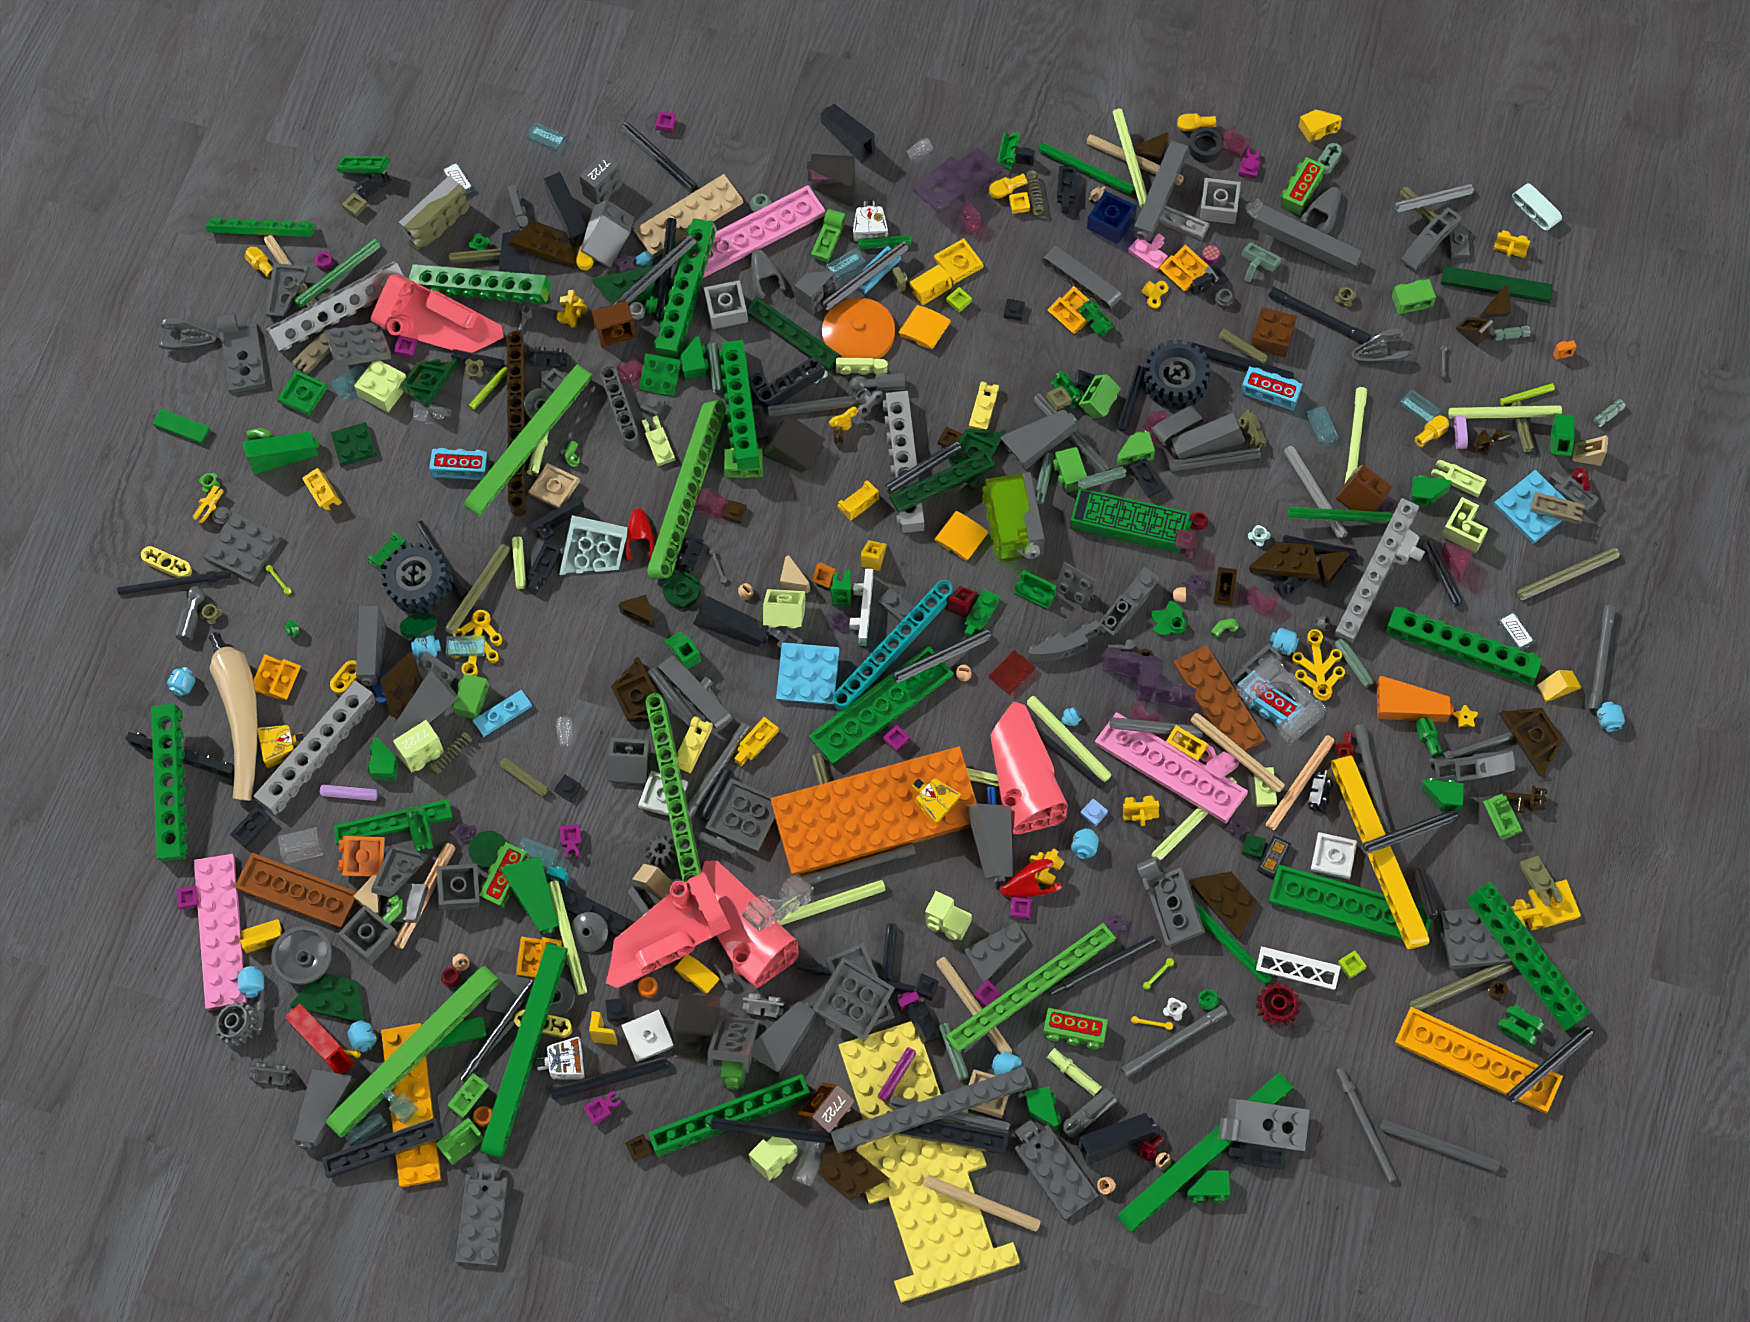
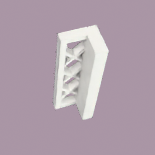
[1256,947,1341,990]

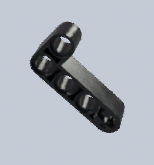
[749,358,825,409]

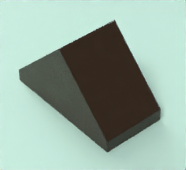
[1135,132,1168,165]
[1479,284,1511,318]
[1456,317,1493,347]
[1318,551,1350,589]
[1213,567,1237,606]
[618,595,655,629]

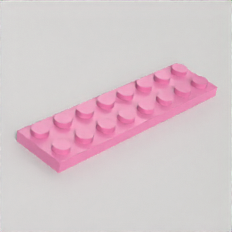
[691,185,826,278]
[1095,712,1248,823]
[194,854,247,1011]

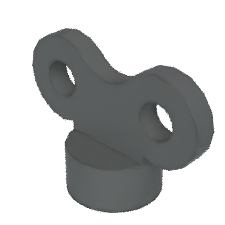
[856,388,884,417]

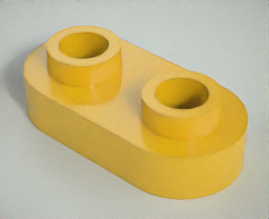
[330,660,358,695]

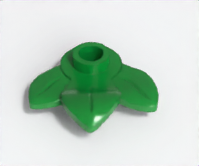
[1151,601,1186,635]

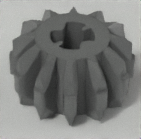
[644,835,677,869]

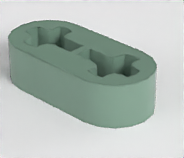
[1317,143,1342,175]

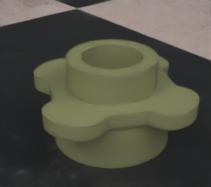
[1335,287,1356,307]
[465,359,484,378]
[199,603,222,625]

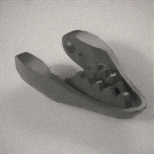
[1300,187,1341,234]
[751,250,787,300]
[159,318,217,350]
[1351,329,1411,362]

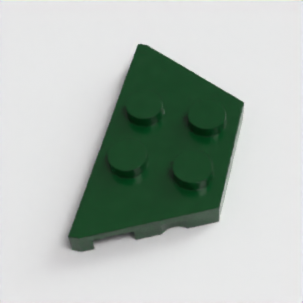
[592,265,657,306]
[401,358,458,408]
[948,429,1006,491]
[290,974,366,1022]

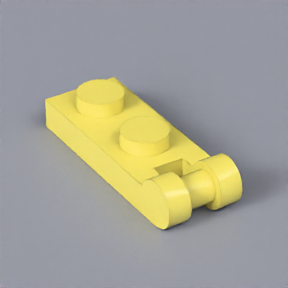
[969,381,999,431]
[677,716,713,774]

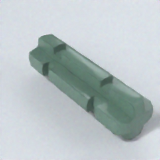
[1494,326,1530,340]
[1594,399,1626,427]

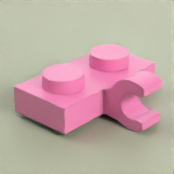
[1128,234,1168,272]
[1200,745,1240,779]

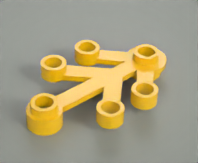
[449,610,502,676]
[1292,629,1345,701]

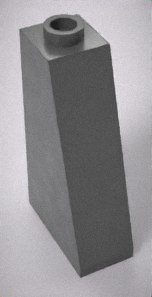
[1000,410,1077,470]
[1170,413,1247,459]
[356,606,387,686]
[391,669,459,739]
[967,804,1013,882]
[752,1001,817,1077]
[293,1069,355,1150]

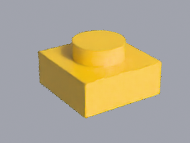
[1009,192,1030,214]

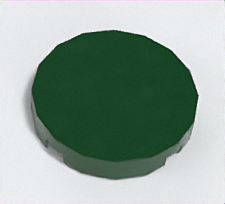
[663,572,701,608]
[400,613,438,639]
[468,830,506,869]

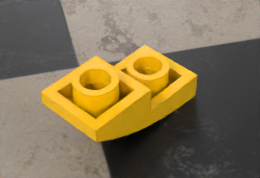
[674,954,719,994]

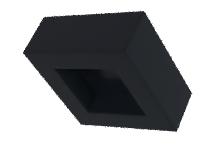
[1016,147,1035,166]
[1204,265,1229,284]
[1191,272,1212,295]
[1003,299,1025,321]
[1075,369,1095,391]
[554,774,582,802]
[914,973,939,1001]
[605,998,628,1022]

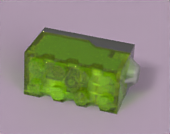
[982,472,1045,562]

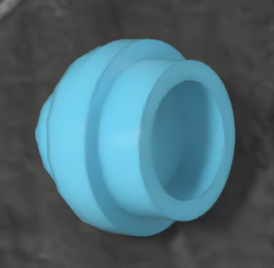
[635,250,653,267]
[1061,707,1082,726]

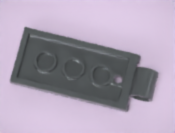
[1013,1120,1099,1220]
[455,1162,508,1266]

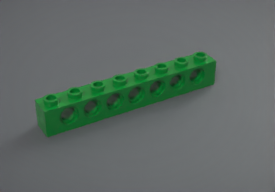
[654,218,717,359]
[409,264,552,304]
[719,340,760,470]
[1385,606,1543,686]
[151,704,188,862]
[1466,881,1590,1031]
[648,1074,810,1157]

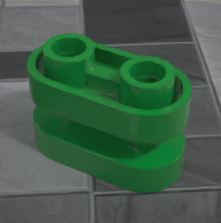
[1497,1005,1545,1048]

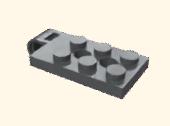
[1137,856,1205,947]

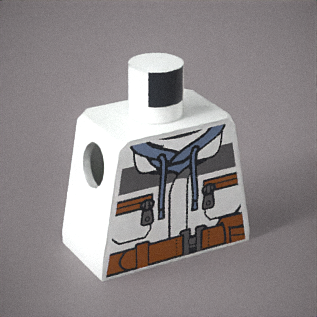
[537,1037,585,1080]

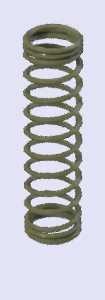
[1026,171,1044,215]
[429,732,472,775]

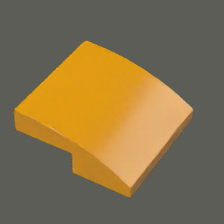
[1159,245,1209,292]
[1048,286,1100,334]
[899,305,951,349]
[934,511,988,562]
[253,654,301,701]
[515,937,562,979]

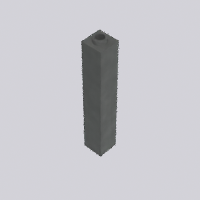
[1133,141,1188,241]
[1252,205,1362,273]

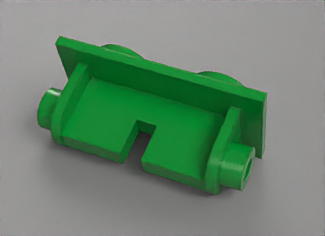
[997,132,1021,171]
[1079,300,1114,337]
[1051,371,1084,409]

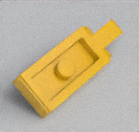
[734,717,779,766]

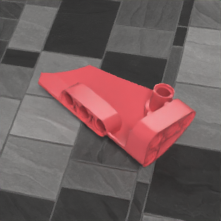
[371,274,505,353]
[990,702,1068,835]
[702,861,799,988]
[606,872,731,989]

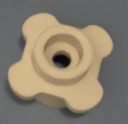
[1089,186,1106,203]

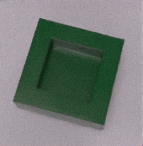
[1242,834,1266,860]

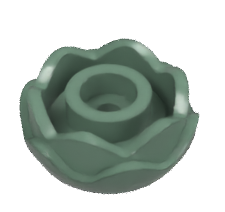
[750,193,772,212]

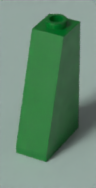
[242,431,320,475]
[500,857,559,934]

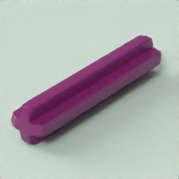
[878,1047,916,1102]

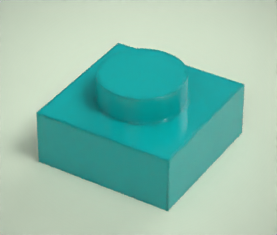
[546,866,569,886]

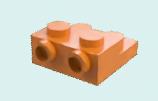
[338,836,385,877]

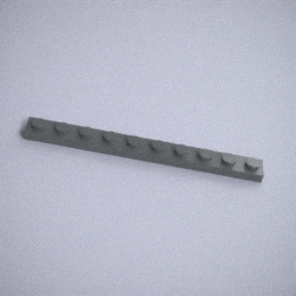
[831,1066,1032,1153]

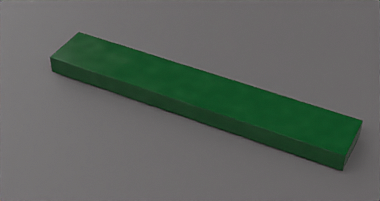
[1440,266,1553,303]
[747,296,841,371]
[889,450,996,513]

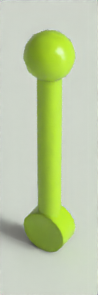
[266,565,292,596]
[1143,958,1174,990]

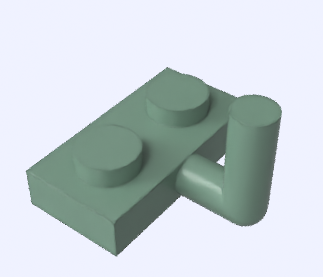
[1241,242,1282,282]

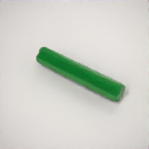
[858,235,911,249]

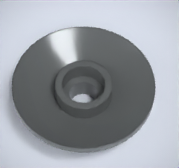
[524,388,553,419]
[570,912,608,952]
[548,977,575,1016]

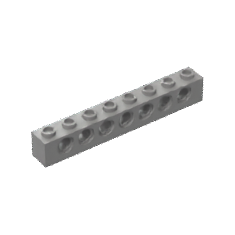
[266,261,404,351]
[883,391,924,533]
[1334,498,1419,644]
[254,681,376,816]

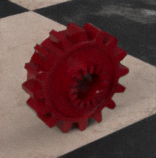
[1256,982,1301,1028]

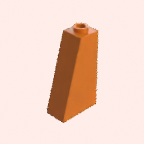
[1377,676,1454,722]

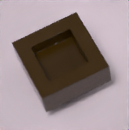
[938,427,962,448]
[723,500,747,524]
[625,1134,652,1162]

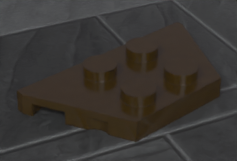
[508,220,577,268]
[1249,542,1320,580]
[380,652,434,724]
[611,656,664,721]
[1498,708,1564,777]
[1189,871,1257,940]
[819,1132,890,1200]

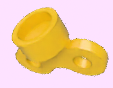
[1141,281,1169,309]
[829,407,858,431]

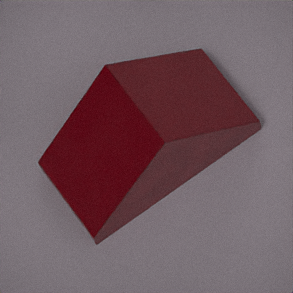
[949,586,977,618]

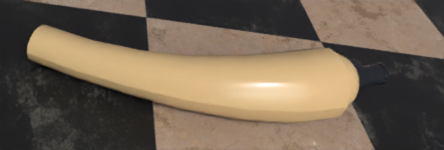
[209,632,258,801]

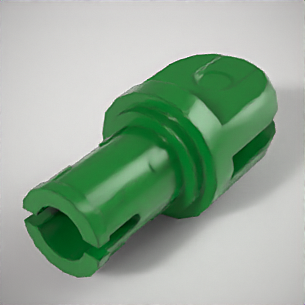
[1416,717,1443,758]

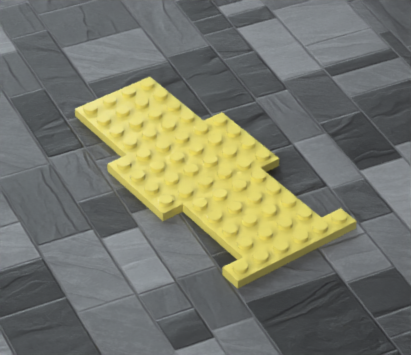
[838,1022,1020,1303]

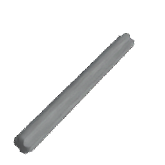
[1284,446,1348,539]

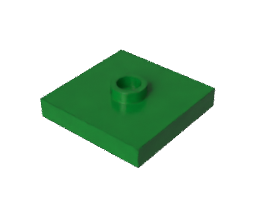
[277,371,328,416]

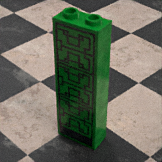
[1070,488,1192,554]

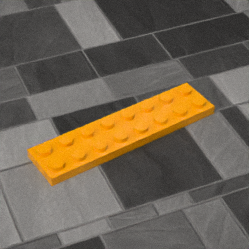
[1394,1007,1563,1114]
[381,1023,441,1188]

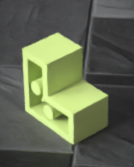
[1442,497,1488,553]
[925,891,972,941]
[749,1137,797,1181]

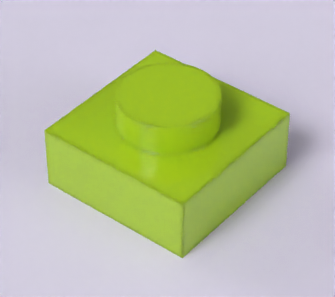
[946,287,972,313]
[1338,950,1367,979]

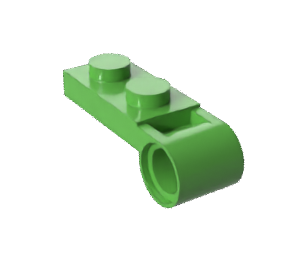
[811,209,846,262]

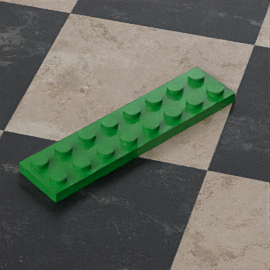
[809,646,953,766]
[1268,865,1431,947]

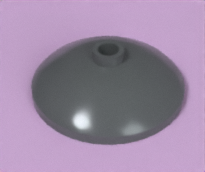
[272,926,332,985]

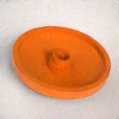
[822,298,895,359]

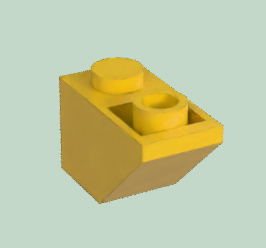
[1299,110,1342,142]

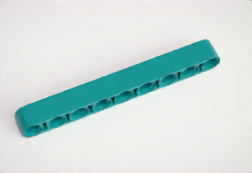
[833,580,953,712]

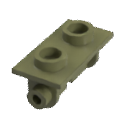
[1238,410,1267,448]

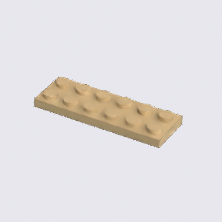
[634,174,744,258]

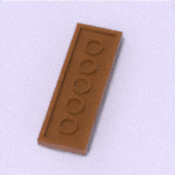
[1173,645,1265,753]
[235,853,357,929]

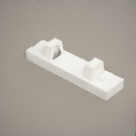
[849,569,873,646]

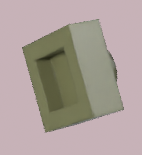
[342,192,368,217]
[892,267,908,292]
[1046,386,1072,410]

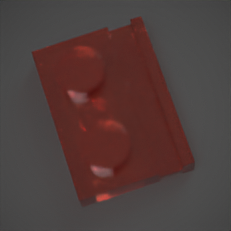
[989,650,1035,696]

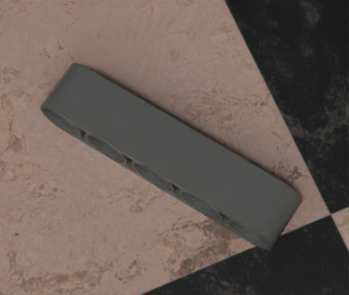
[1042,246,1122,311]
[600,365,640,450]
[657,655,733,732]

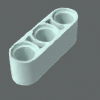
[1512,183,1562,231]

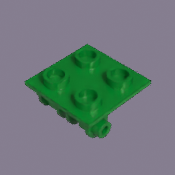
[639,354,682,396]

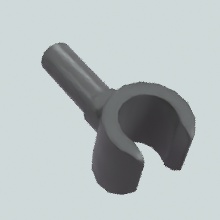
[518,306,532,332]
[1108,640,1136,654]
[701,677,719,702]
[713,964,735,988]

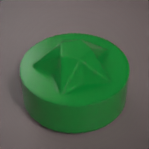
[1198,990,1219,1010]

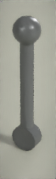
[1440,345,1448,379]
[709,549,728,584]

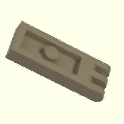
[292,329,330,375]
[1530,492,1585,524]

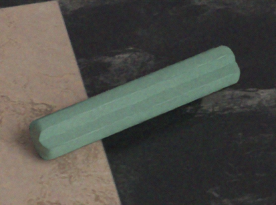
[707,343,723,393]
[1035,453,1054,504]
[1077,467,1126,489]
[1335,638,1374,688]
[940,1023,969,1081]

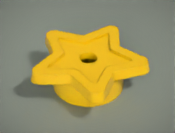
[1453,705,1478,728]

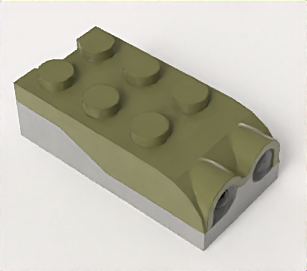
[399,176,470,250]

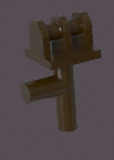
[1471,428,1510,455]
[1503,785,1548,813]

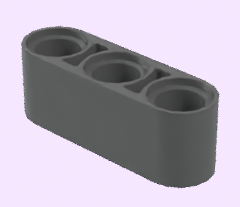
[1152,406,1204,445]

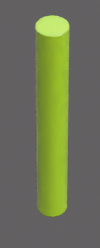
[468,367,507,411]
[1500,383,1555,406]

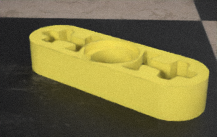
[141,546,192,578]
[514,1010,572,1038]

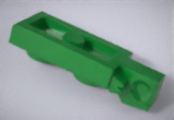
[965,589,1000,638]

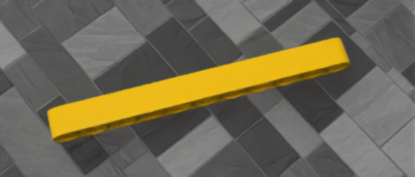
[1331,755,1429,950]

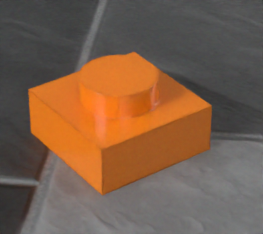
[1553,340,1576,360]
[812,562,837,588]

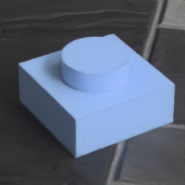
[1080,799,1108,827]

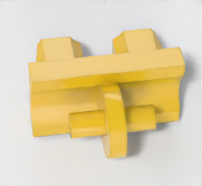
[1493,230,1530,258]
[557,290,588,328]
[1123,796,1159,826]
[1029,849,1064,886]
[1511,899,1545,930]

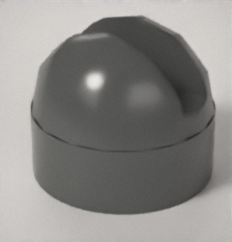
[1315,616,1330,631]

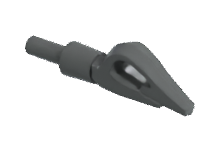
[254,990,265,1035]

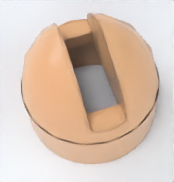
[738,583,754,600]
[1173,587,1186,603]
[956,665,971,681]
[452,953,470,971]
[1155,1153,1172,1170]
[1097,1177,1116,1194]

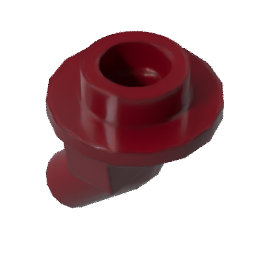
[1572,468,1590,491]
[1335,731,1355,758]
[1137,1134,1165,1161]

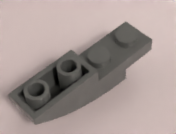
[1401,207,1462,271]
[1099,567,1160,636]
[1027,620,1101,662]
[1434,750,1515,781]

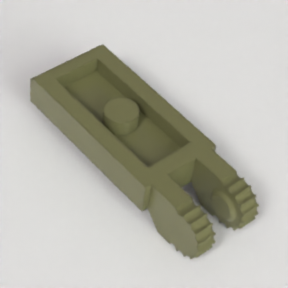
[1520,856,1562,906]

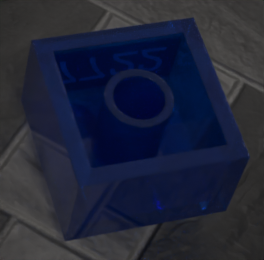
[1087,191,1137,244]

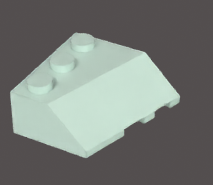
[559,516,627,575]

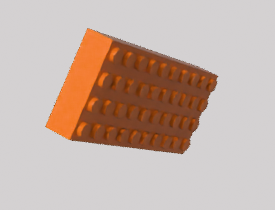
[771,746,977,877]

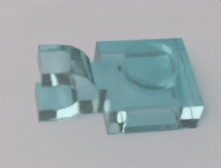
[383,1088,418,1124]

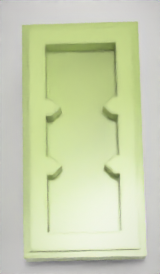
[1254,767,1277,807]

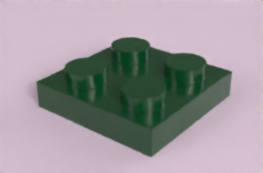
[331,422,376,467]

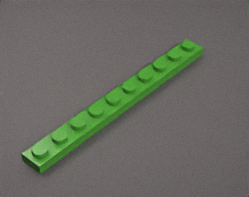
[945,923,1116,1054]

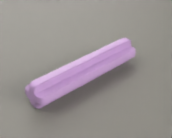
[320,785,378,801]

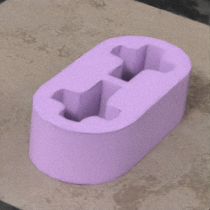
[1454,416,1468,449]

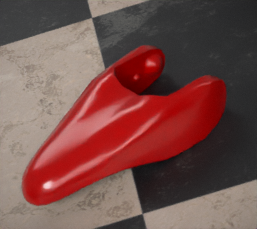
[623,508,656,562]
[1000,859,1063,897]

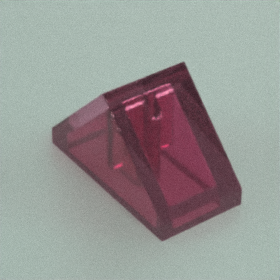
[694,488,728,519]
[1442,541,1473,583]

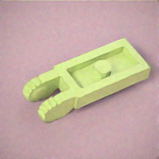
[836,358,888,375]
[642,416,675,466]
[1431,460,1487,498]

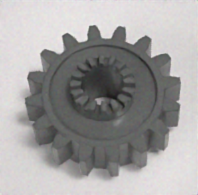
[215,1001,259,1046]

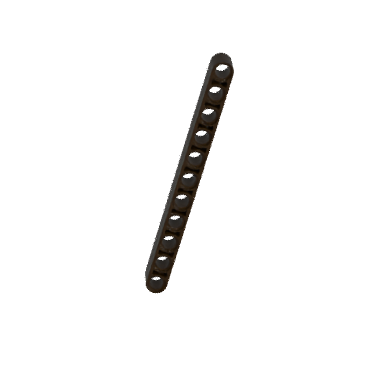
[507,331,527,517]

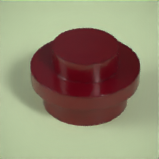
[1189,512,1208,530]
[441,967,461,987]

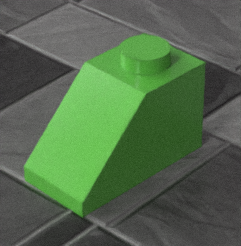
[1117,431,1155,467]

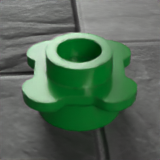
[469,234,490,251]

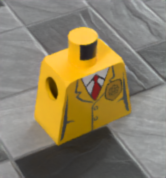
[257,725,305,768]
[912,778,961,826]

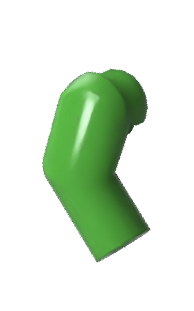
[246,428,272,440]
[564,441,580,467]
[1210,618,1239,638]
[382,894,403,924]

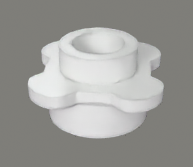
[1163,998,1187,1021]

